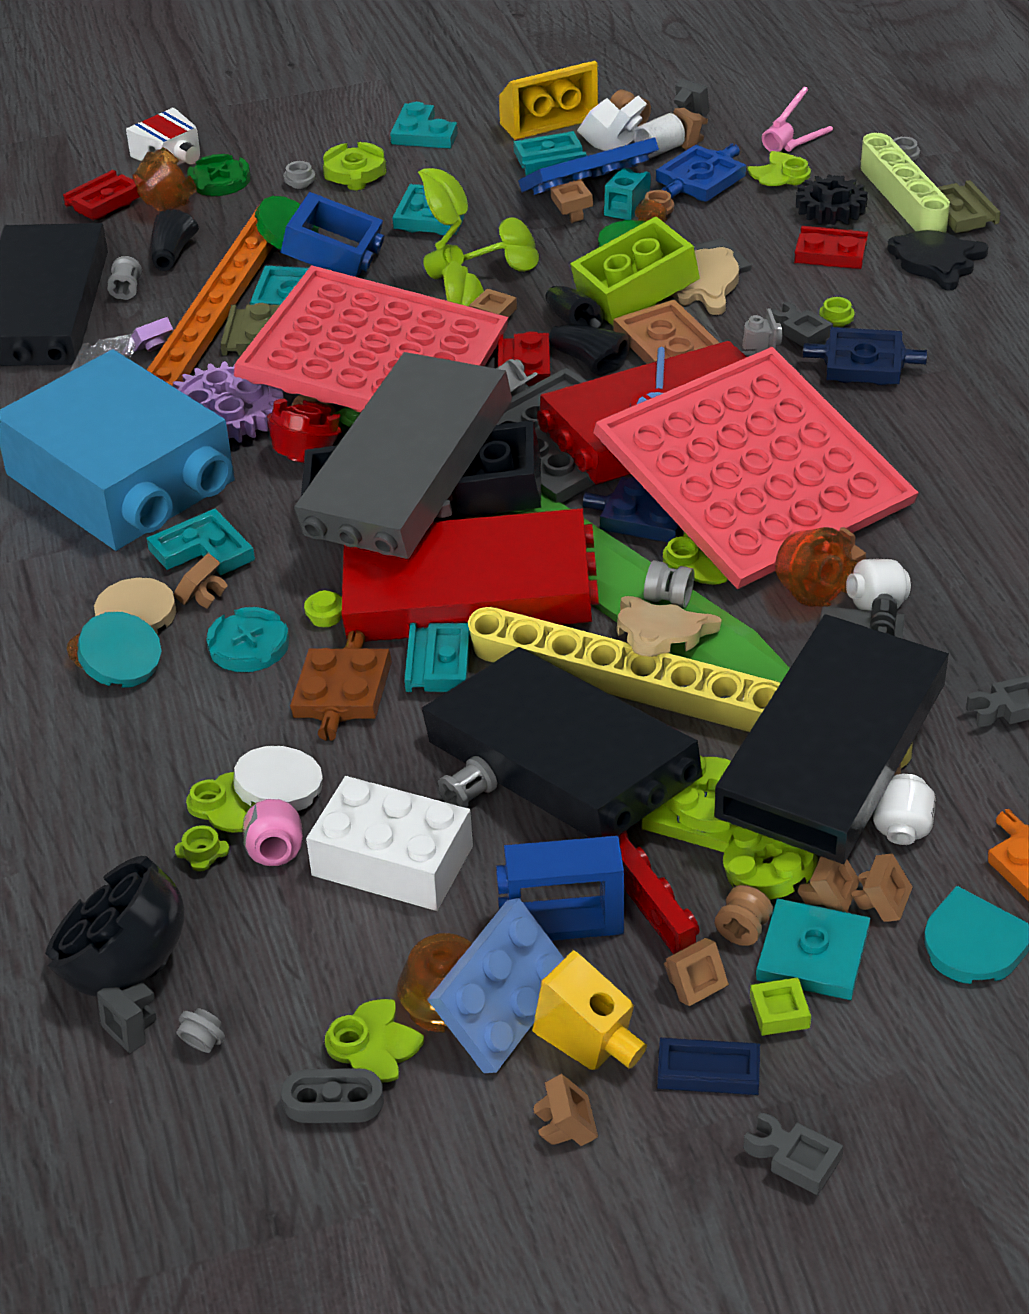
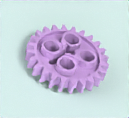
[173,361,284,442]

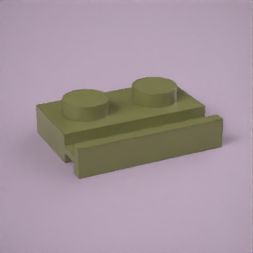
[937,180,1001,233]
[221,303,280,356]

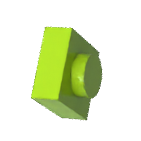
[750,978,811,1036]

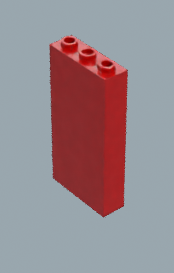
[537,341,747,484]
[342,508,599,642]

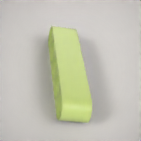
[860,133,950,233]

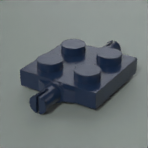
[803,327,927,385]
[583,477,683,542]

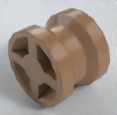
[715,885,773,946]

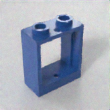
[281,192,385,277]
[496,836,624,941]

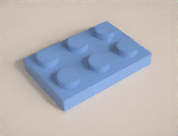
[427,898,564,1074]

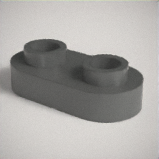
[281,1069,384,1123]

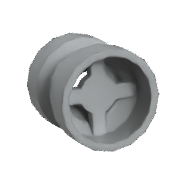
[644,560,695,608]

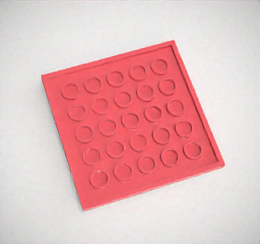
[234,265,509,413]
[594,347,919,589]

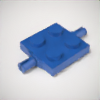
[656,143,746,202]

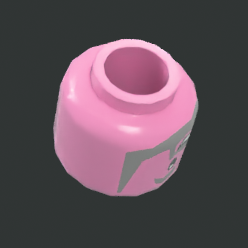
[243,799,303,866]

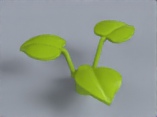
[418,168,539,307]

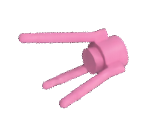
[762,87,833,152]

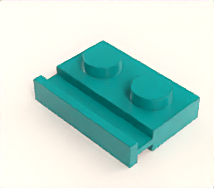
[514,131,587,175]
[404,623,471,692]

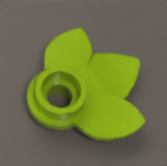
[747,151,811,186]
[663,533,728,585]
[186,772,256,833]
[325,999,425,1083]

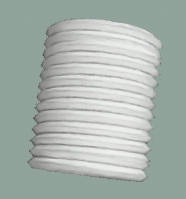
[634,113,685,159]

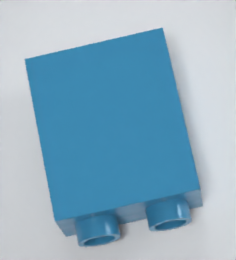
[0,349,235,551]

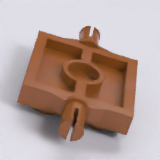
[290,631,392,741]

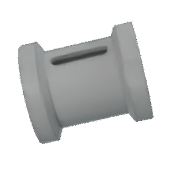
[107,256,142,300]
[438,756,497,808]

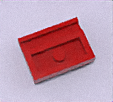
[63,170,144,221]
[794,226,868,269]
[498,331,550,386]

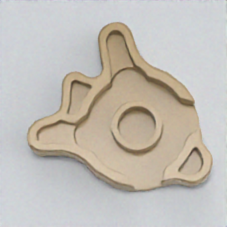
[670,247,739,315]
[616,596,721,657]

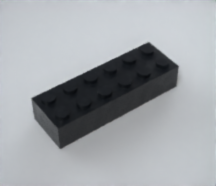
[301,420,541,521]

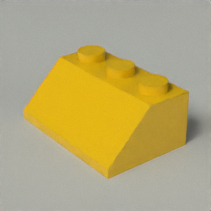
[499,61,598,140]

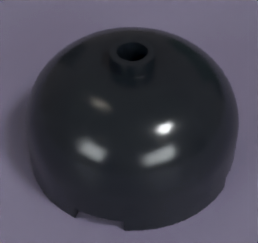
[45,856,184,996]

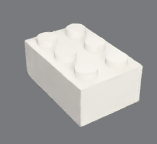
[306,776,473,911]

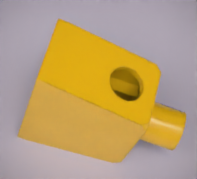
[532,950,647,1070]

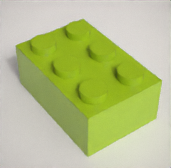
[570,216,700,327]

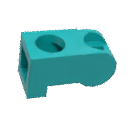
[604,167,651,220]

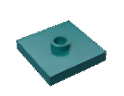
[756,898,871,1001]

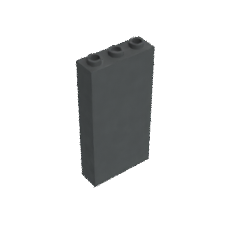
[294,352,512,559]

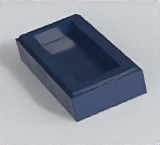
[657,1038,760,1095]

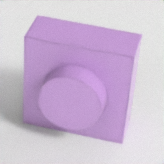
[129,317,173,352]

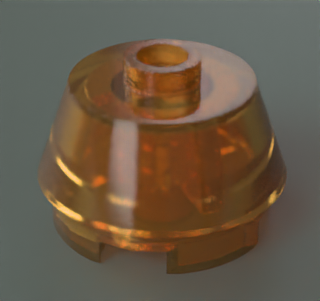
[133,147,197,212]
[775,527,858,607]
[397,933,472,1033]

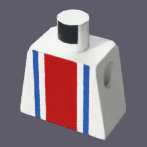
[126,108,200,170]

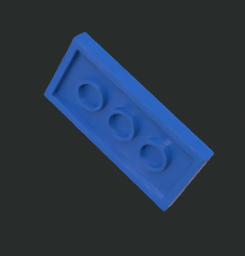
[518,137,659,195]

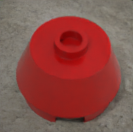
[267,399,341,463]

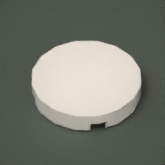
[233,746,323,811]

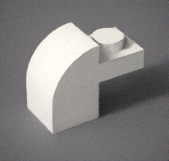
[577,96,647,151]

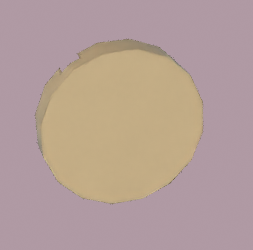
[94,577,177,634]

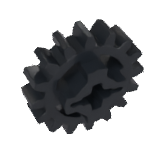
[795,174,868,225]

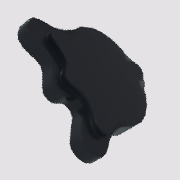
[887,230,988,291]

